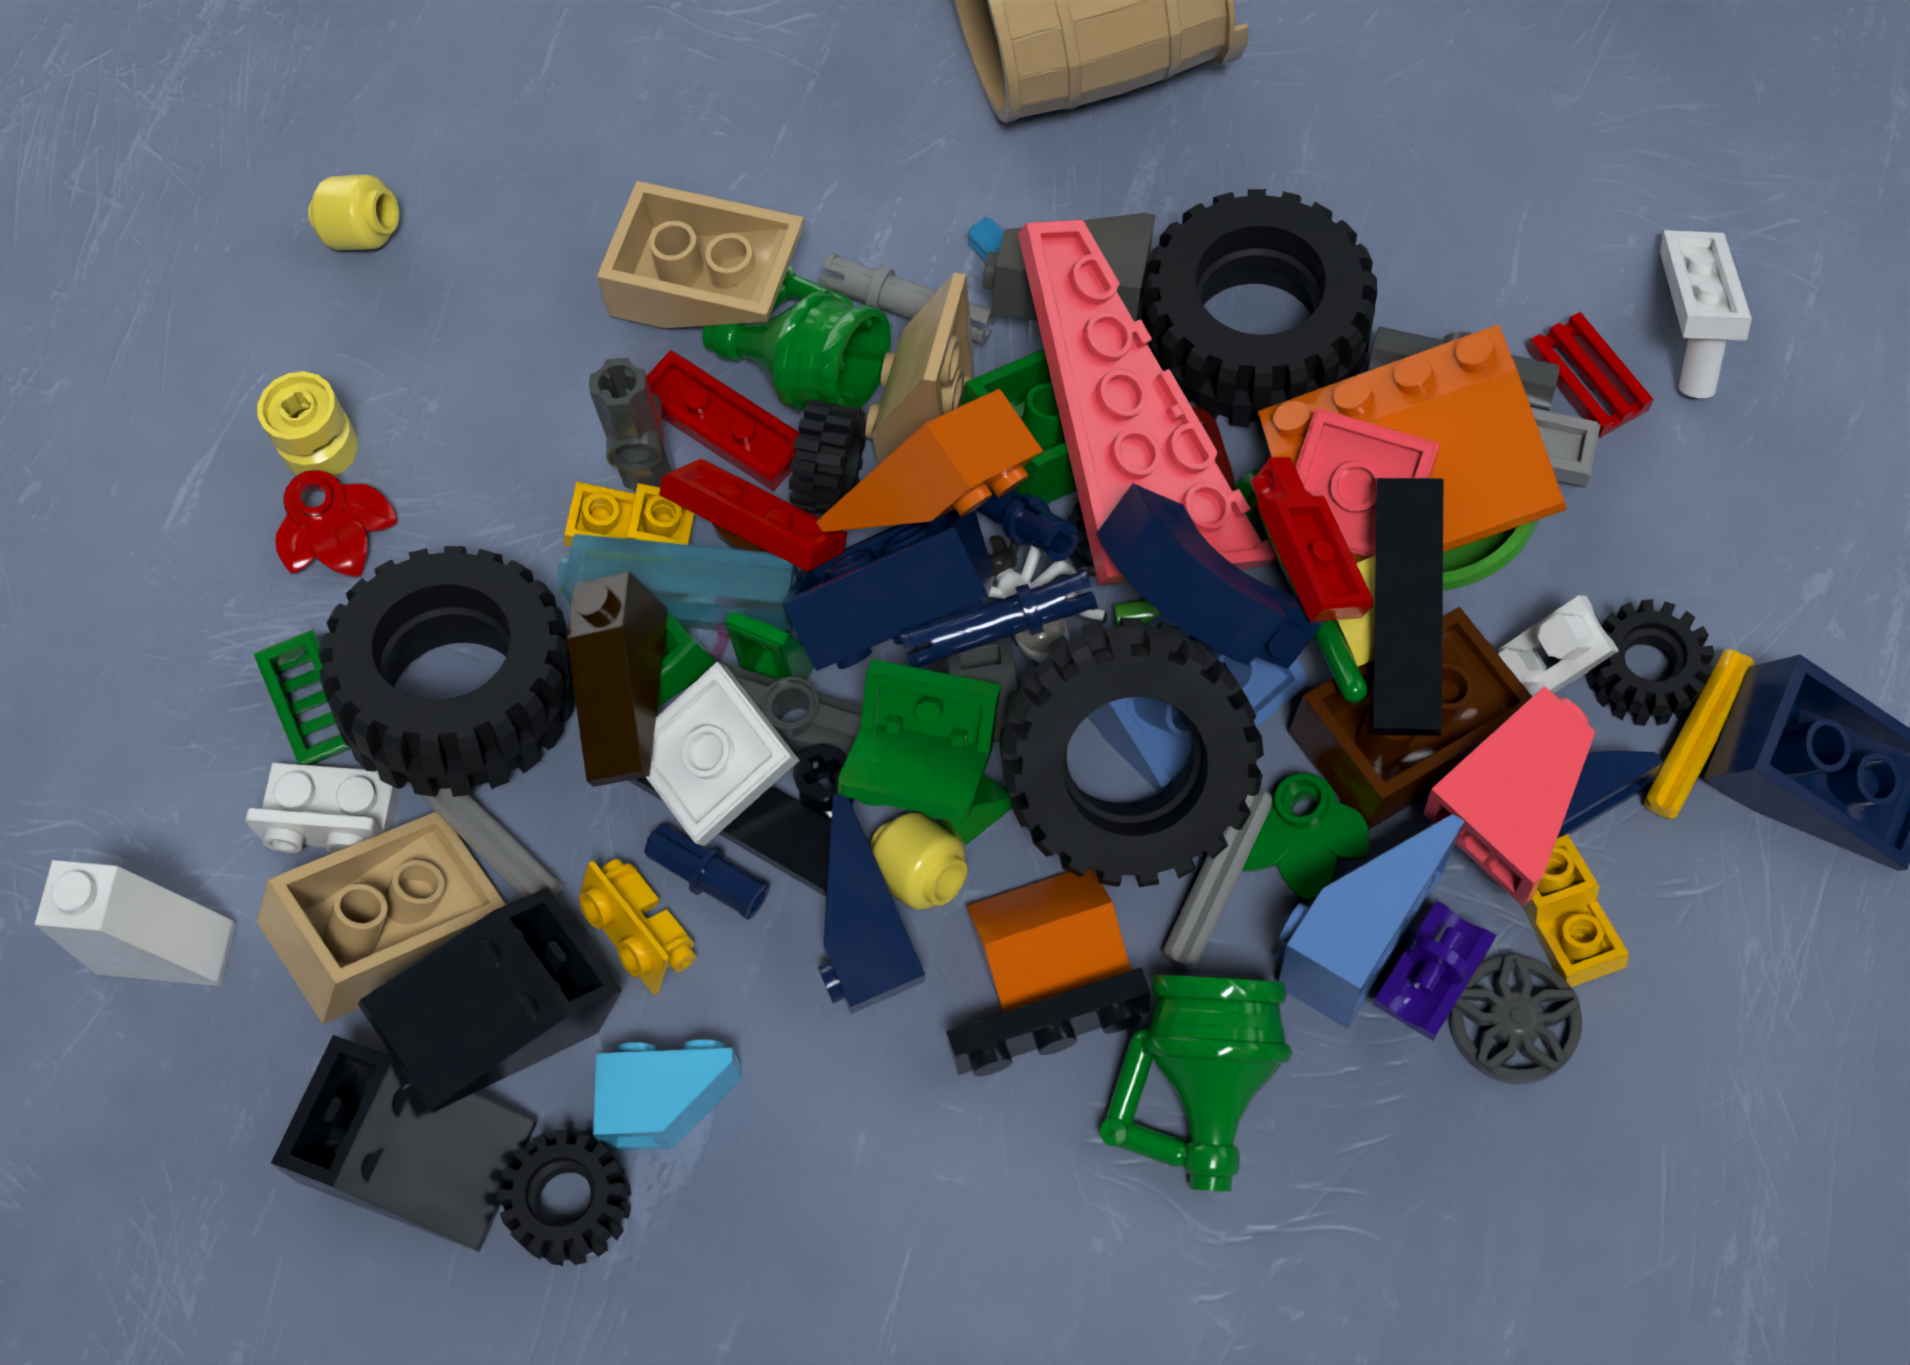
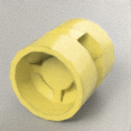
[257,371,358,477]

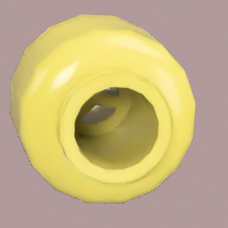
[308,174,399,251]
[870,813,968,910]

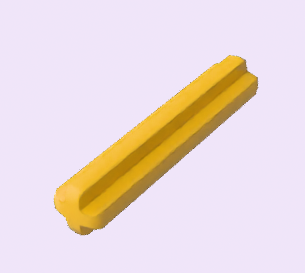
[1644,649,1755,819]

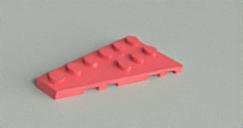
[1018,220,1278,585]

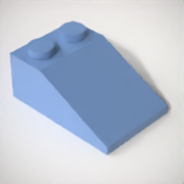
[1275,814,1465,1029]

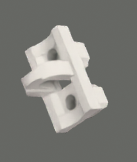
[1496,595,1619,697]

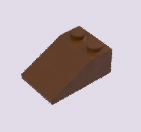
[1289,606,1532,830]

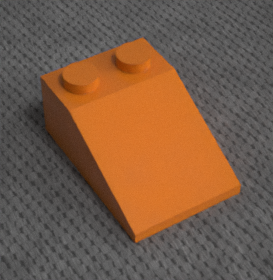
[816,388,1043,532]

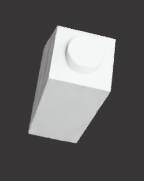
[34,860,237,986]

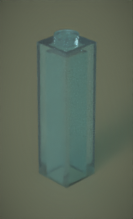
[557,534,799,636]

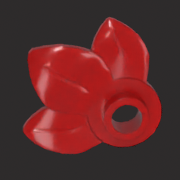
[275,470,398,578]

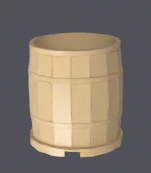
[954,0,1249,123]

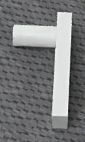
[1660,230,1752,398]

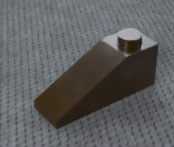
[567,571,668,787]

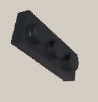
[946,967,1151,1076]

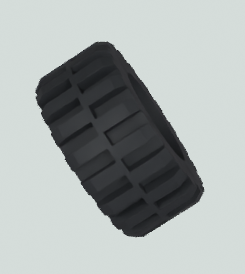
[1142,189,1378,428]
[318,546,575,797]
[1000,617,1264,887]

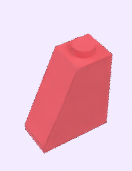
[1423,686,1596,907]

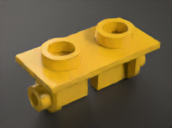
[578,859,697,995]

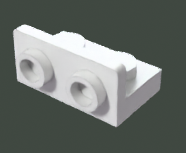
[245,763,401,853]

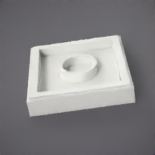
[646,662,800,846]

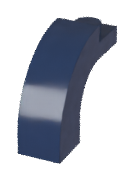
[1096,483,1326,669]

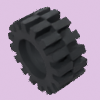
[789,400,866,515]
[1587,599,1714,726]
[497,1130,632,1266]

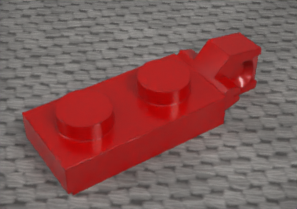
[1251,457,1374,622]

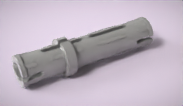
[819,252,996,346]

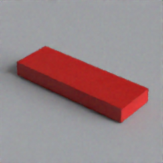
[646,349,799,492]
[659,458,847,572]

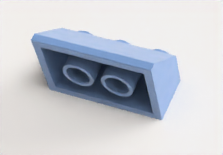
[1089,613,1311,793]

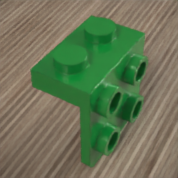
[837,659,1002,820]

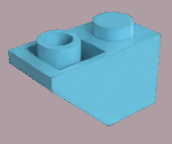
[593,1040,742,1151]

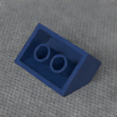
[782,509,995,671]

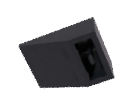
[358,888,622,1113]
[271,1035,536,1252]

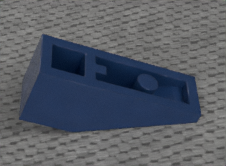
[817,793,925,1014]

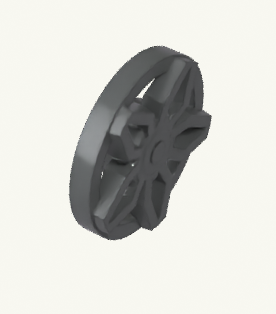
[1450,955,1582,1084]

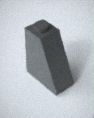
[983,213,1156,322]

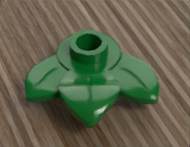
[1242,773,1370,901]

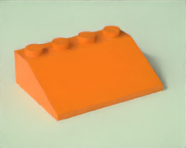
[1258,324,1567,563]

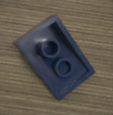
[1704,654,1910,871]

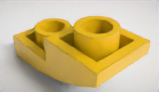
[563,481,694,556]
[1524,834,1629,988]

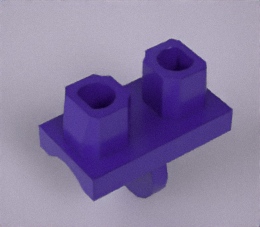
[1373,900,1497,1041]

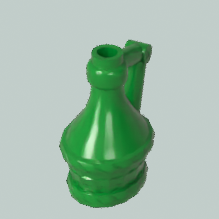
[702,266,891,411]
[1100,975,1293,1191]

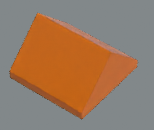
[966,869,1131,1013]

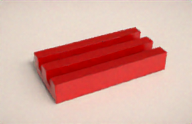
[1527,311,1654,438]

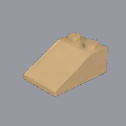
[597,181,805,329]
[865,272,975,464]
[257,812,506,1025]

